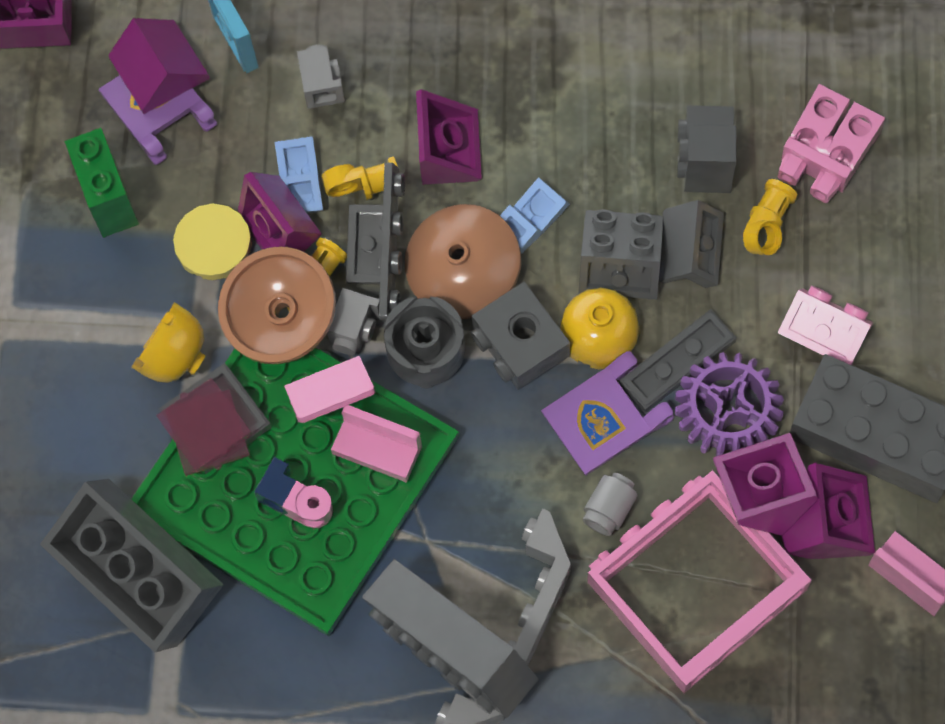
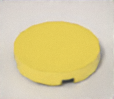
[173,203,252,280]

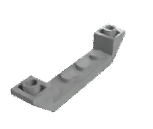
[435,508,571,724]

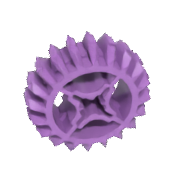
[675,352,784,457]

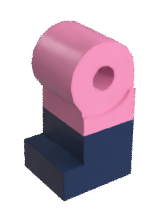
[254,457,333,528]

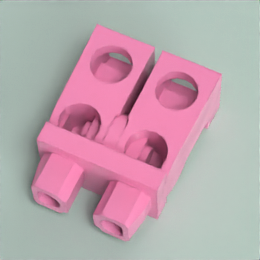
[778,84,885,203]

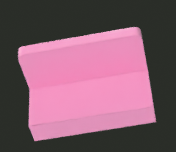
[284,356,375,423]
[331,405,422,483]
[869,531,945,616]

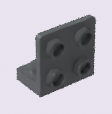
[579,209,663,300]

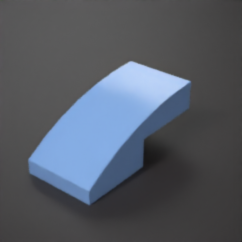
[275,136,323,213]
[500,177,570,254]

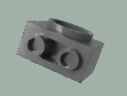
[470,281,570,390]

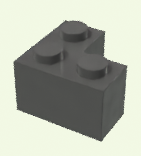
[677,105,736,193]

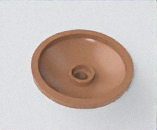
[405,204,521,319]
[218,247,336,364]

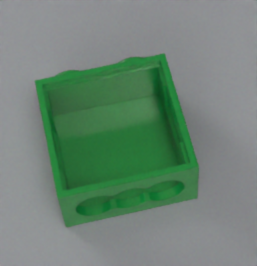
[64,128,139,238]

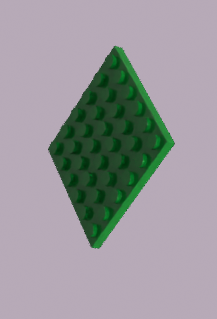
[131,347,459,637]

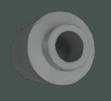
[582,473,638,536]

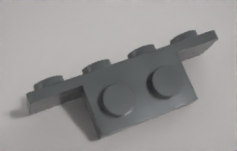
[346,163,405,323]

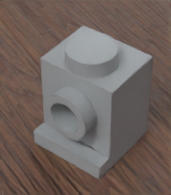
[297,45,345,109]
[327,288,380,355]

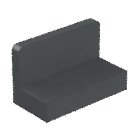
[659,200,724,288]

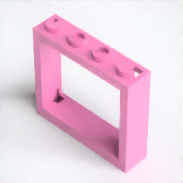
[587,470,812,693]

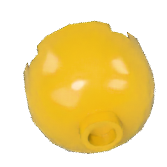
[560,287,639,369]
[131,302,206,383]

